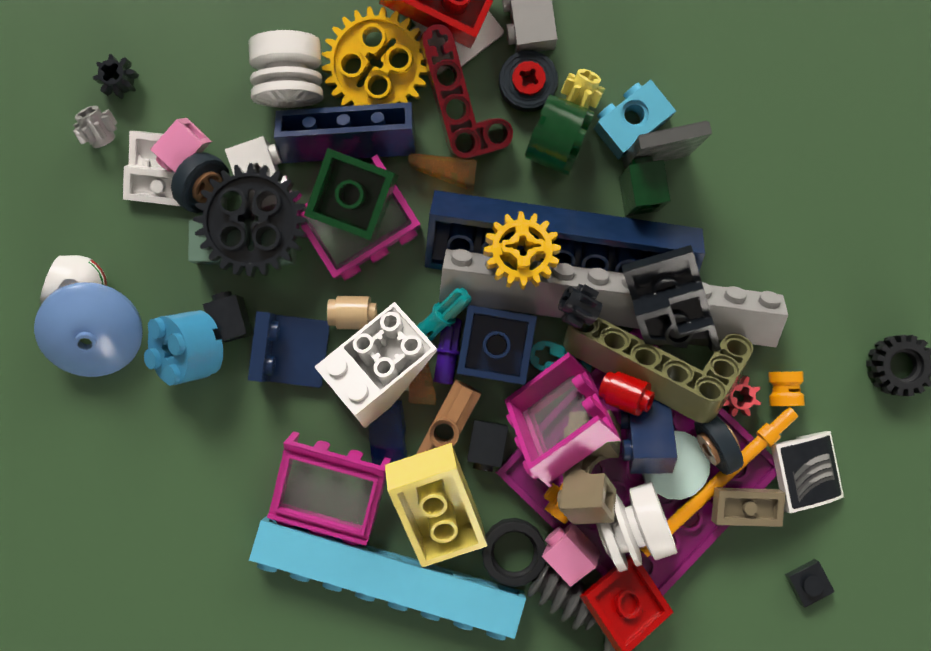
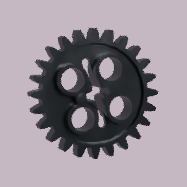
[193,163,309,277]

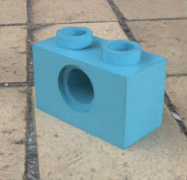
[594,80,676,160]

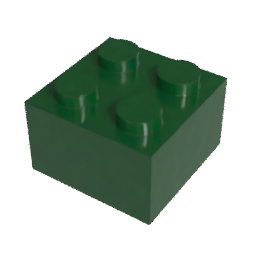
[304,148,399,241]

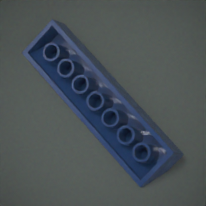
[424,190,705,273]

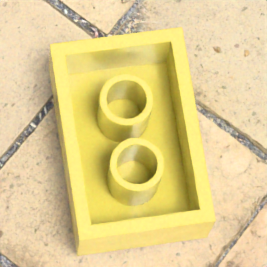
[385,443,487,568]

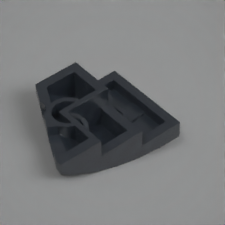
[622,245,721,351]

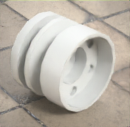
[248,30,323,108]
[596,481,678,572]

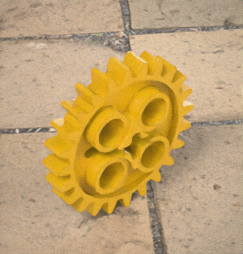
[322,6,428,106]

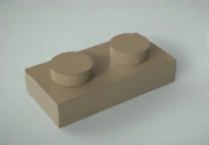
[711,487,786,527]

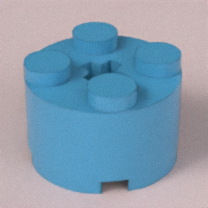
[144,310,223,386]

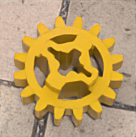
[483,211,561,290]

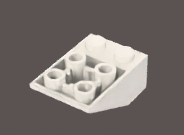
[315,302,437,428]

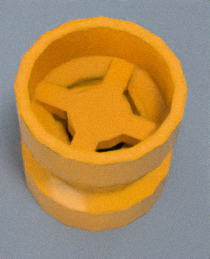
[768,371,805,406]

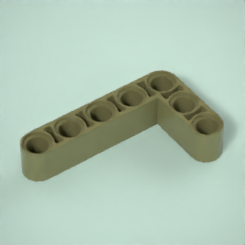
[563,317,754,423]

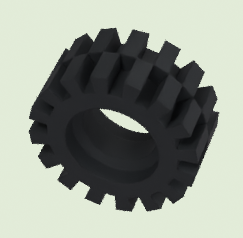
[866,335,931,396]

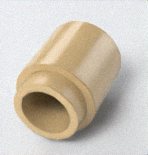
[327,296,377,330]

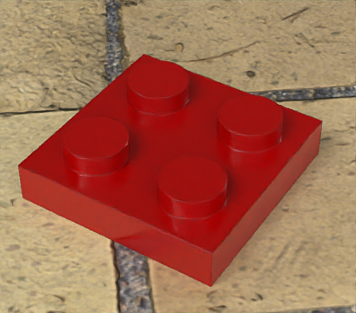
[580,555,674,651]

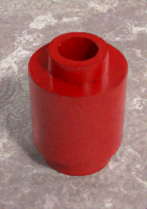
[599,371,655,416]

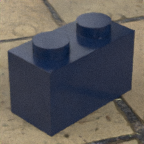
[619,399,678,474]

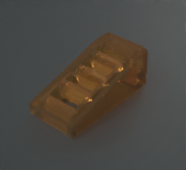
[408,153,477,191]
[408,363,437,405]

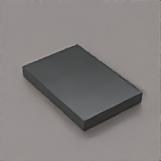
[622,120,712,170]

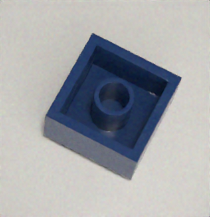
[457,305,537,385]

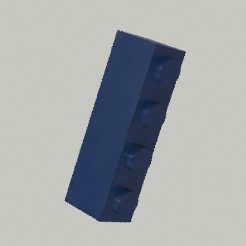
[274,102,416,163]

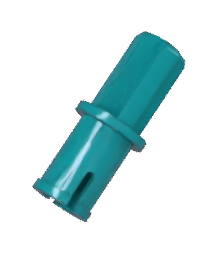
[417,288,472,341]

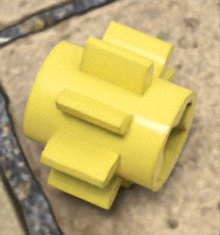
[561,69,605,109]

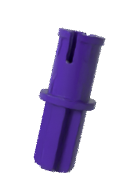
[432,318,462,385]

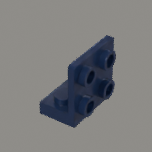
[248,311,330,388]

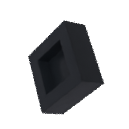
[785,559,835,607]

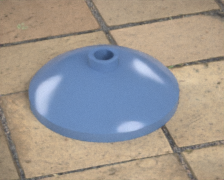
[34,282,143,377]

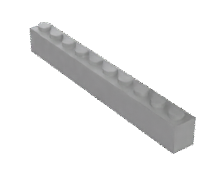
[439,249,788,347]

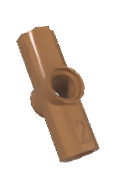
[416,380,482,454]

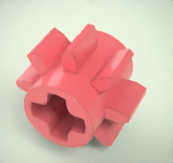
[723,376,761,417]

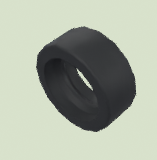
[482,518,546,587]

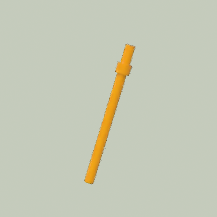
[640,407,799,557]

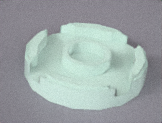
[642,431,710,500]

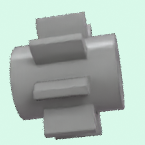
[73,106,117,148]

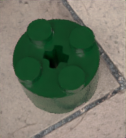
[525,94,595,176]

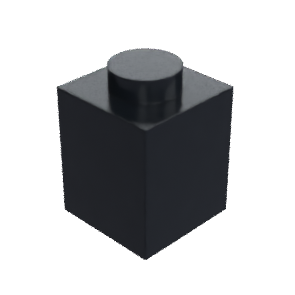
[203,291,254,344]
[467,419,508,472]

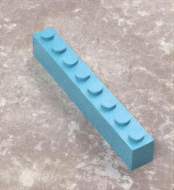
[249,516,526,640]

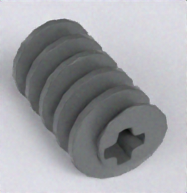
[527,561,596,631]

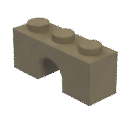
[557,410,621,525]

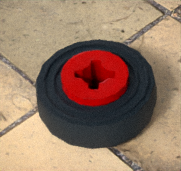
[499,50,558,112]

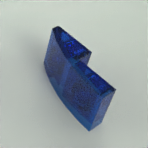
[368,400,408,465]

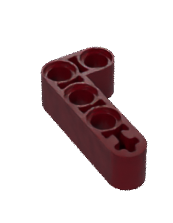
[420,24,513,158]

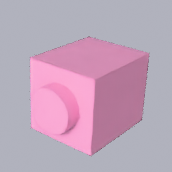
[150,118,212,172]
[542,523,601,587]

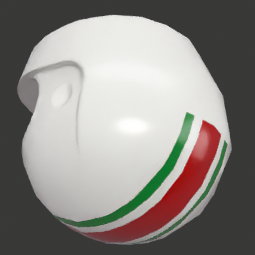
[40,255,107,304]

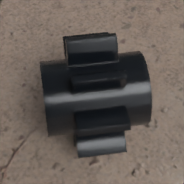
[93,54,139,99]
[558,284,602,329]

